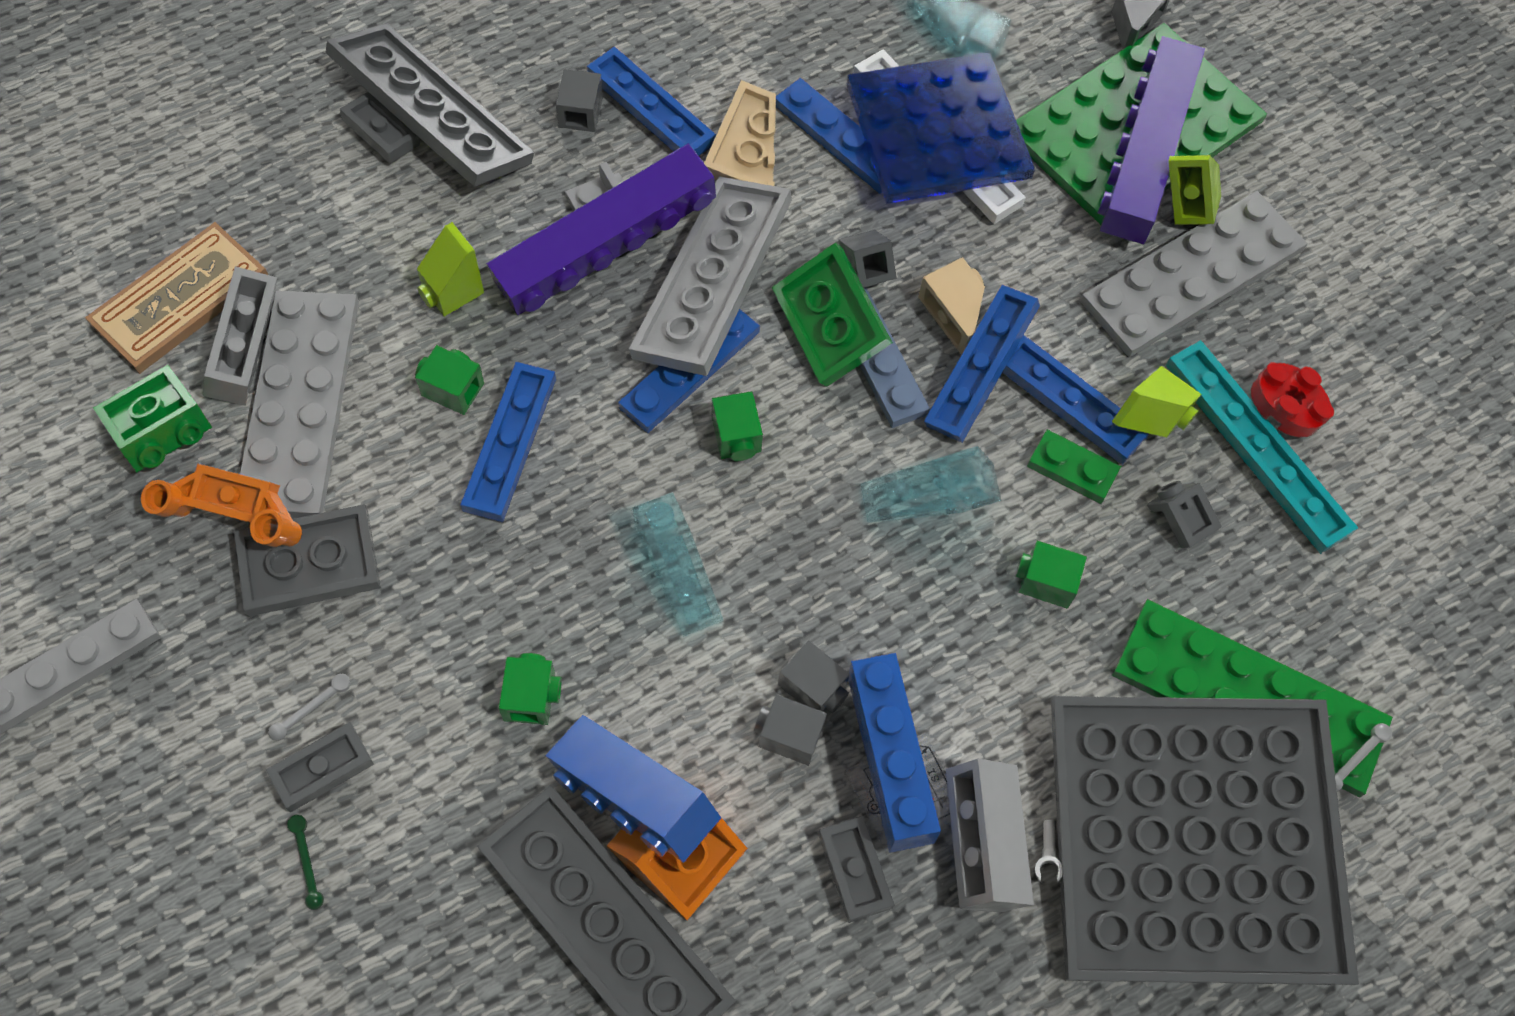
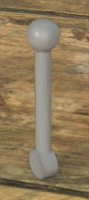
[268,674,351,741]
[1335,723,1392,791]

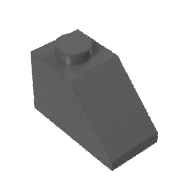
[1111,0,1170,49]

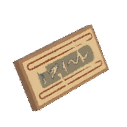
[85,222,268,374]

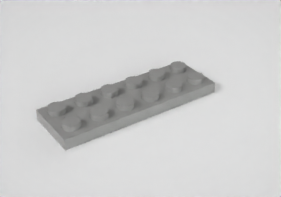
[629,176,792,376]
[1080,191,1308,358]
[240,291,359,518]

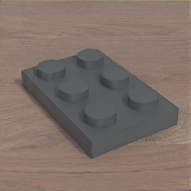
[234,504,381,617]

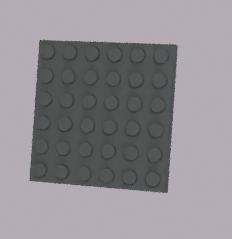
[1051,696,1359,985]

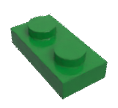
[1027,429,1121,504]

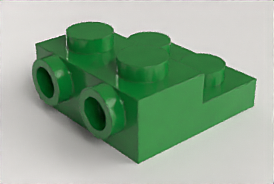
[93,364,212,473]

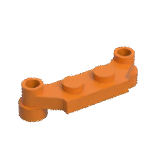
[141,464,302,547]

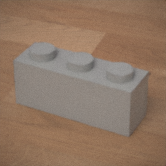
[203,266,277,405]
[946,758,1034,912]

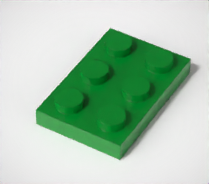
[772,242,893,387]

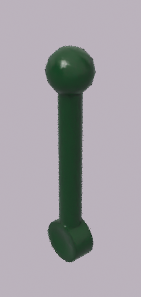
[287,815,324,910]

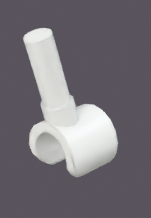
[1035,820,1062,883]

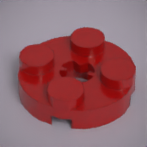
[1251,362,1335,437]

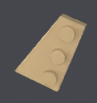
[704,80,776,186]

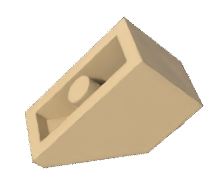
[918,257,985,355]

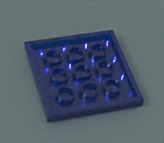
[846,52,1035,204]

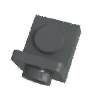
[1147,481,1222,548]

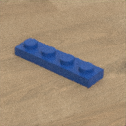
[587,46,716,156]
[776,78,907,194]
[924,285,1040,443]
[618,309,760,434]
[1002,335,1149,465]
[460,362,556,522]

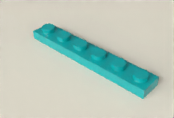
[1165,340,1358,554]

